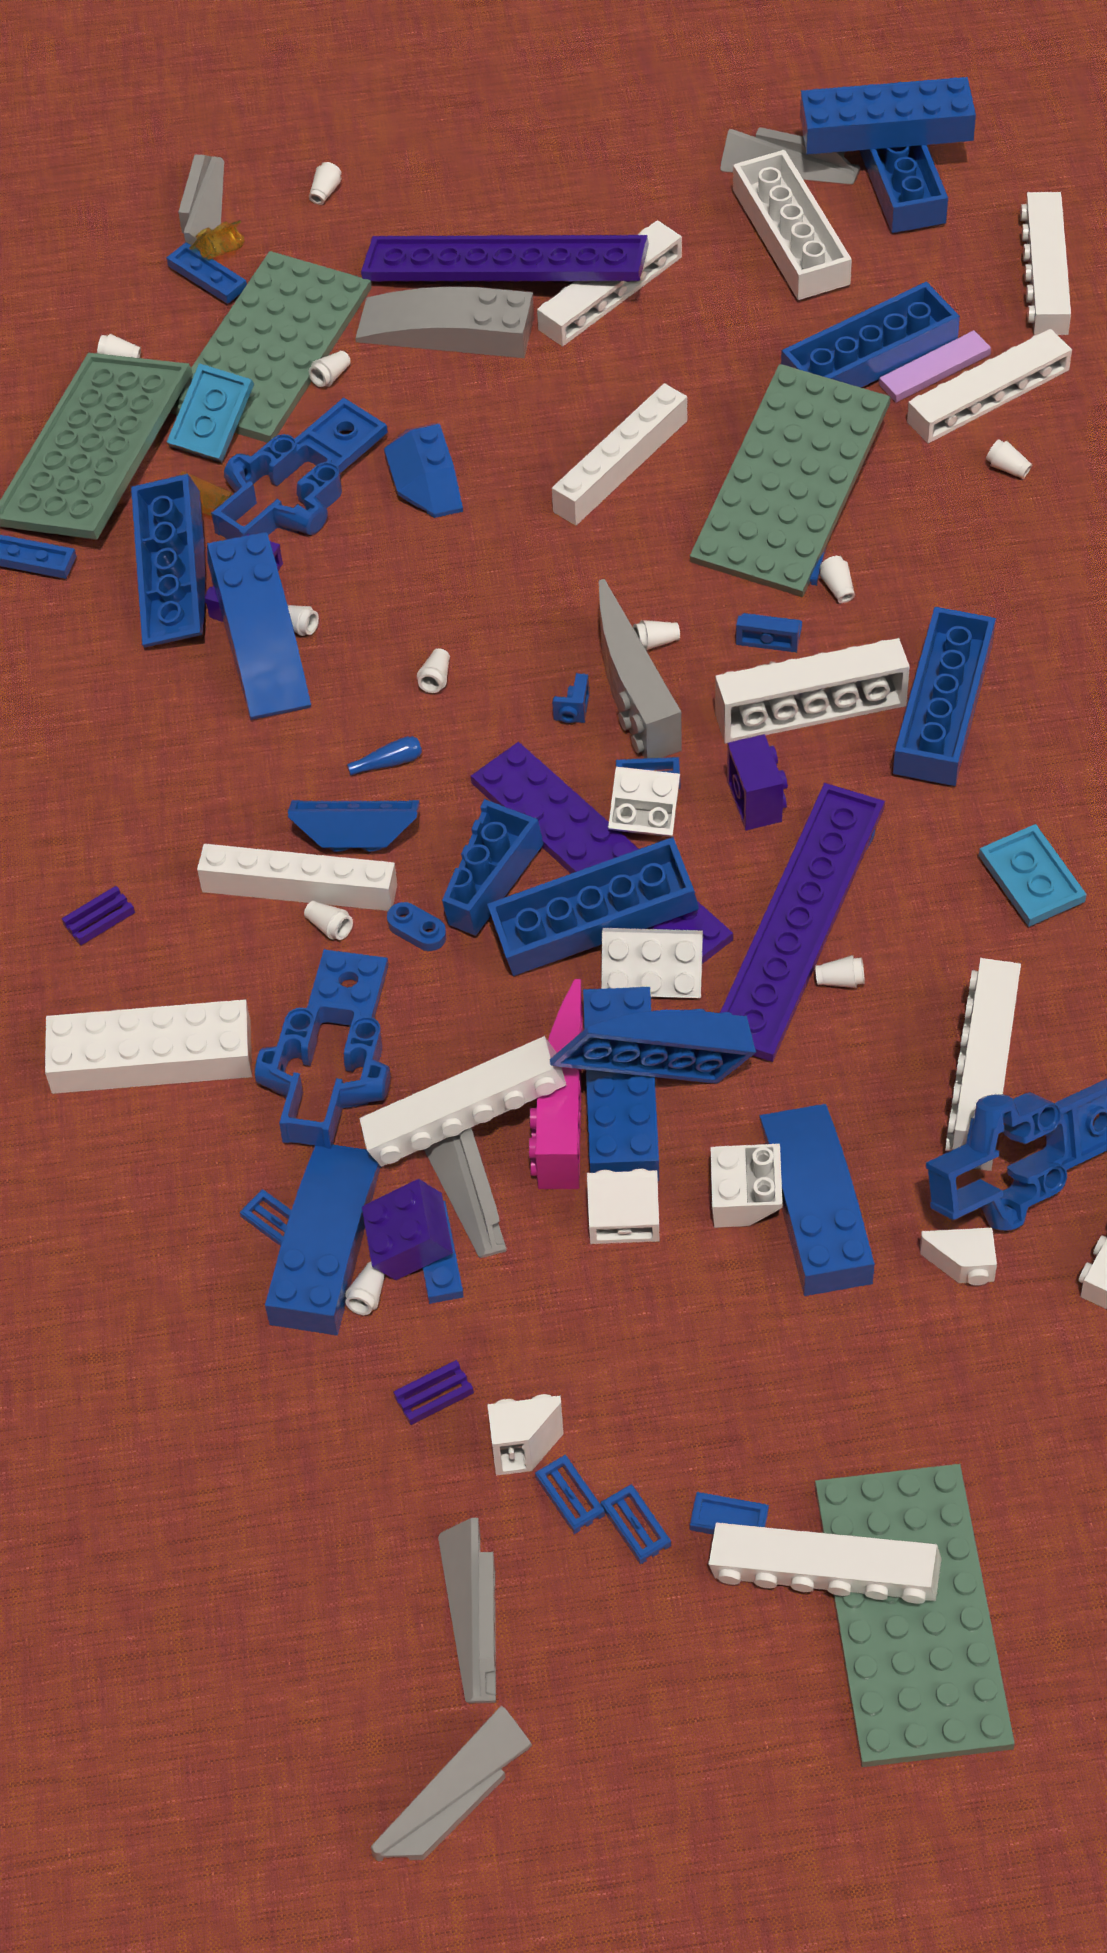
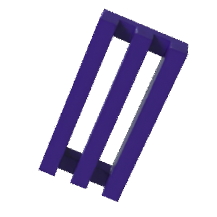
[61,886,135,946]
[393,1360,474,1425]

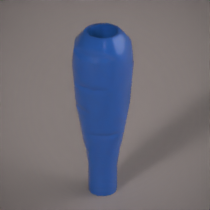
[347,736,422,776]

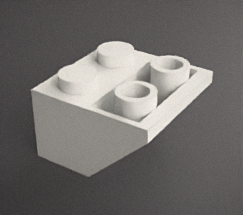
[608,767,680,837]
[711,1144,783,1228]
[587,1169,660,1244]
[488,1394,564,1476]

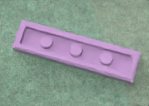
[879,330,991,402]

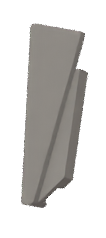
[720,127,860,185]
[178,154,224,255]
[424,1128,506,1258]
[438,1518,496,1703]
[371,1706,532,1861]

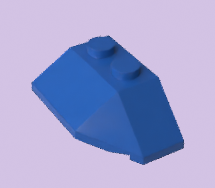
[384,423,463,518]
[288,800,420,851]

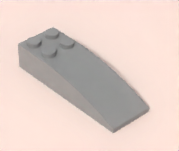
[355,287,534,358]
[599,579,682,759]

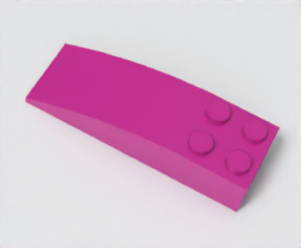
[529,979,583,1189]

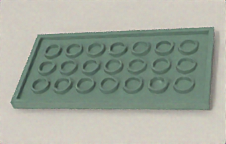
[170,251,372,443]
[0,352,192,539]
[690,364,890,597]
[815,1464,1015,1767]

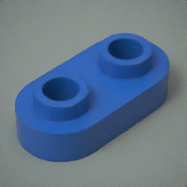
[387,902,447,951]

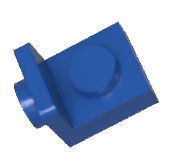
[552,673,590,723]

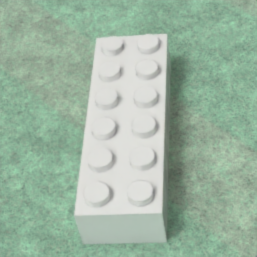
[733,150,852,300]
[715,638,910,744]
[945,958,1021,1171]
[45,999,252,1094]

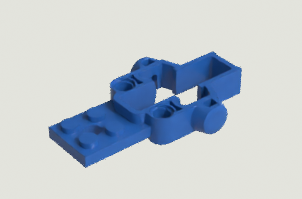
[211,398,388,539]
[255,949,391,1149]
[926,1079,1107,1231]

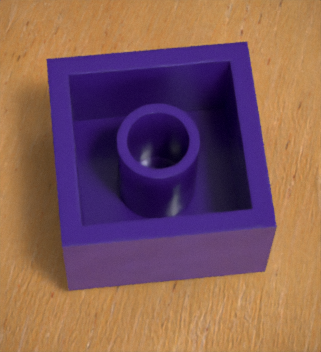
[727,734,788,831]
[362,1179,453,1280]

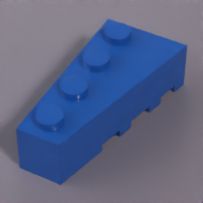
[442,799,544,936]

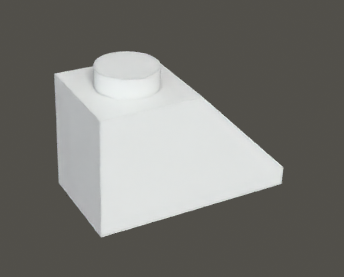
[920,1228,997,1285]

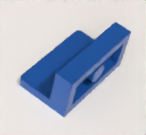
[736,613,802,653]

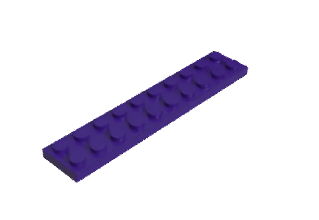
[361,235,649,282]
[471,742,733,964]
[720,783,885,1062]

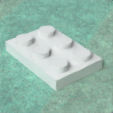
[601,928,703,998]

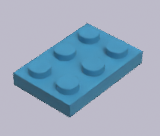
[167,363,254,463]
[979,824,1087,927]

